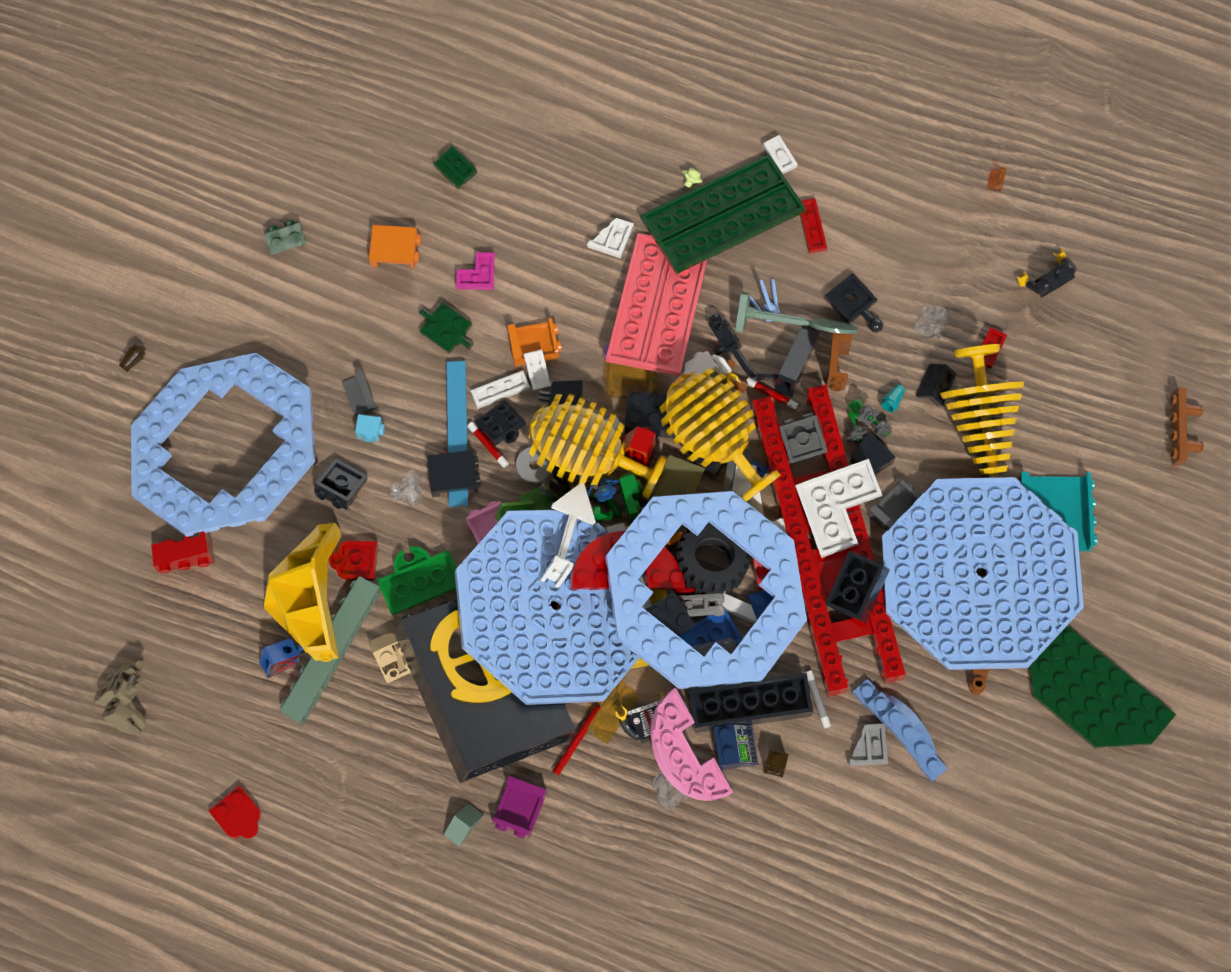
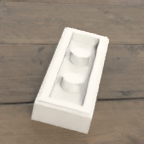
[470,370,530,409]

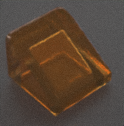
[987,167,1006,192]

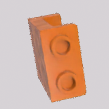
[369,225,421,268]
[507,318,562,366]

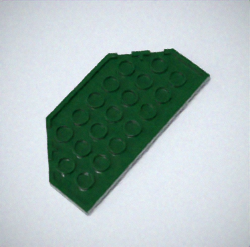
[1029,626,1176,749]

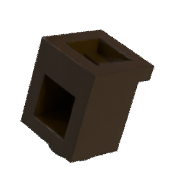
[764,749,789,778]

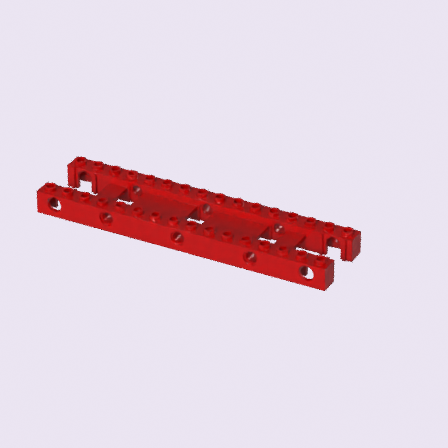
[752,384,906,697]

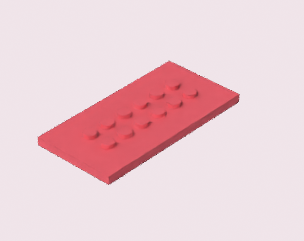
[606,233,708,376]

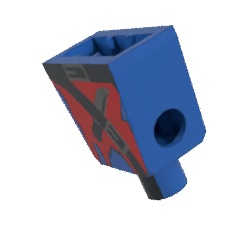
[259,639,306,679]

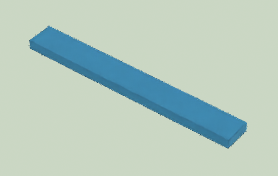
[447,361,469,507]

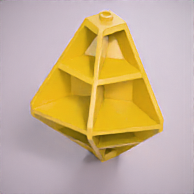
[264,523,341,662]

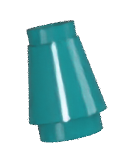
[881,384,905,413]

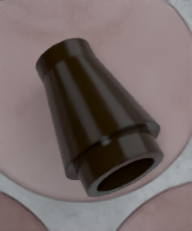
[119,344,146,372]

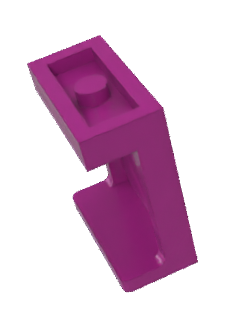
[492,776,547,839]

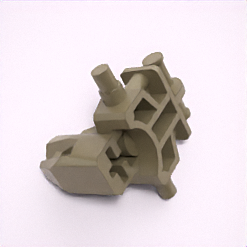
[94,661,146,735]

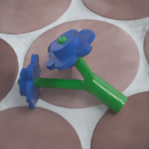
[586,477,622,518]

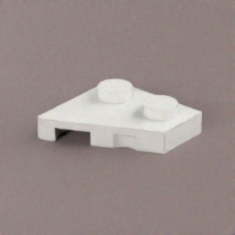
[587,218,634,259]

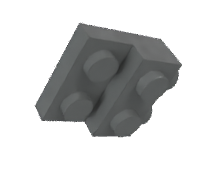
[779,413,828,463]

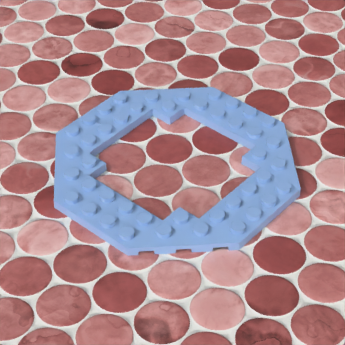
[131,353,315,536]
[605,491,807,689]

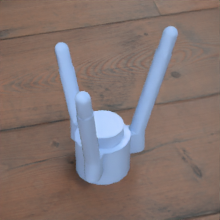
[750,279,780,322]

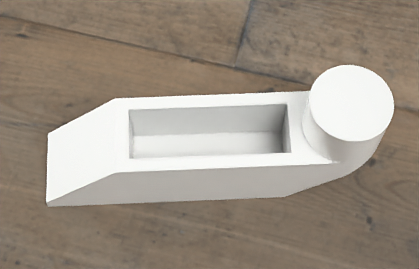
[723,591,757,623]

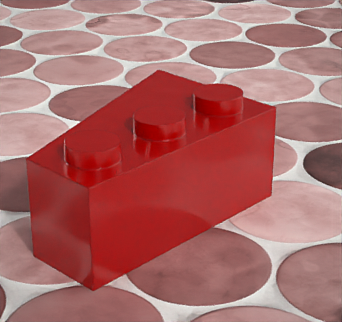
[620,427,655,467]
[151,531,215,574]

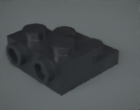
[314,458,368,510]

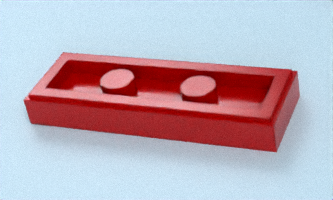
[800,198,827,254]

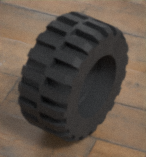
[674,522,751,595]

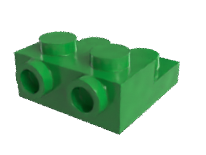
[619,473,642,525]

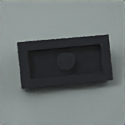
[916,364,957,406]

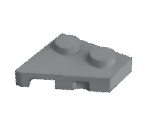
[849,724,888,766]

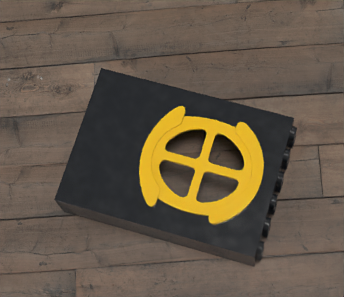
[394,598,576,783]

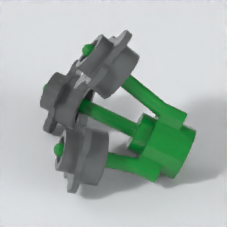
[847,399,892,443]

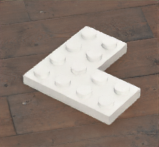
[795,459,882,558]

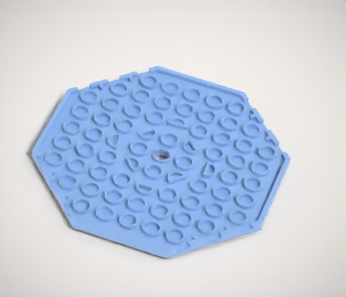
[881,477,1084,670]
[455,510,645,705]

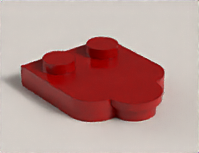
[329,541,378,581]
[208,786,261,839]

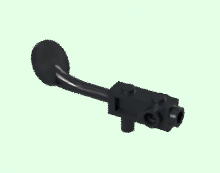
[708,313,778,381]

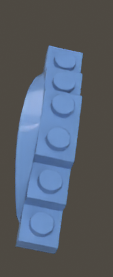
[852,679,947,782]

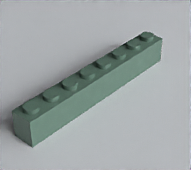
[280,576,381,726]

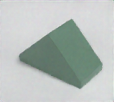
[444,803,484,848]

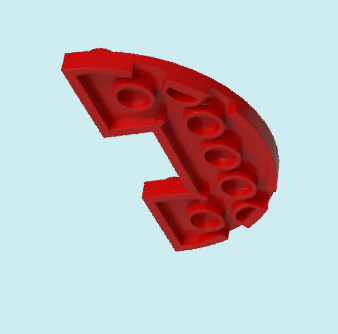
[570,531,685,590]

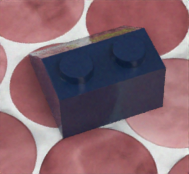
[713,724,759,770]

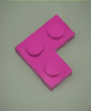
[456,252,495,290]

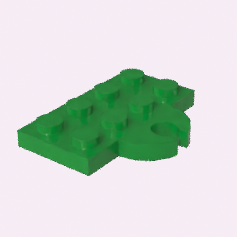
[377,546,457,616]

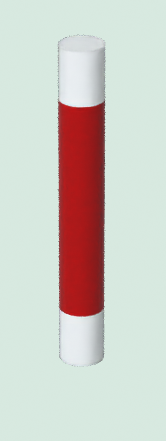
[746,377,799,410]
[467,422,509,468]

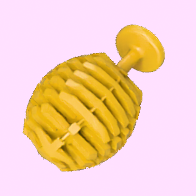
[659,368,781,502]
[529,394,668,499]

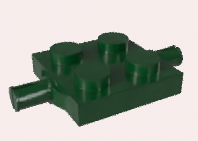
[419,302,474,354]

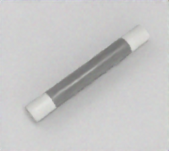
[805,670,831,729]

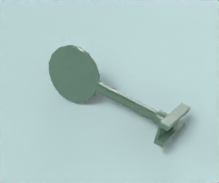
[735,291,858,334]

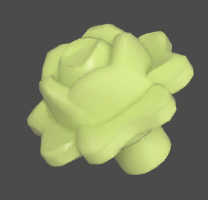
[682,168,703,188]

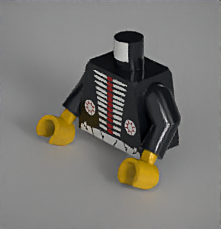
[1016,248,1077,298]
[613,690,670,749]

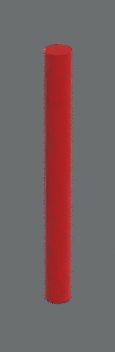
[552,705,601,776]

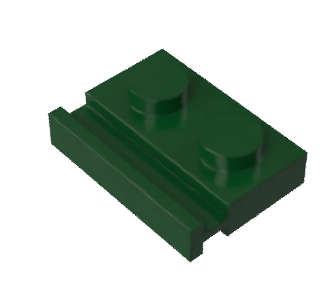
[433,146,478,190]

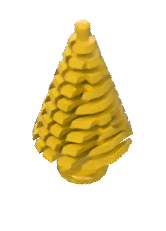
[940,344,1024,478]

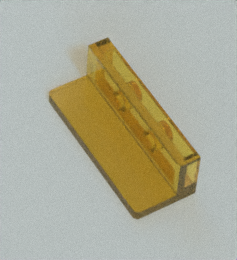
[587,680,639,744]

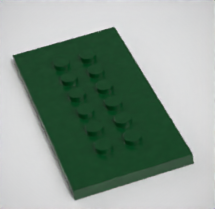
[640,154,806,275]

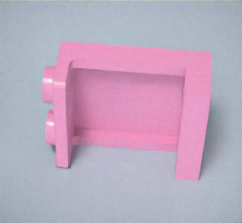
[466,501,502,544]

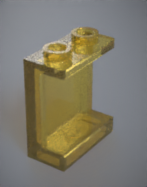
[607,363,659,398]

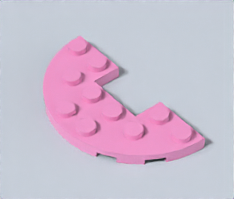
[651,688,733,801]

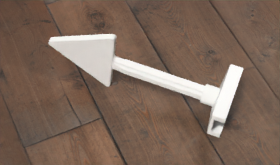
[540,483,596,588]

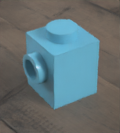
[355,414,385,443]

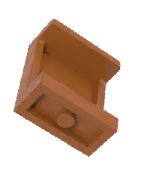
[827,333,852,391]

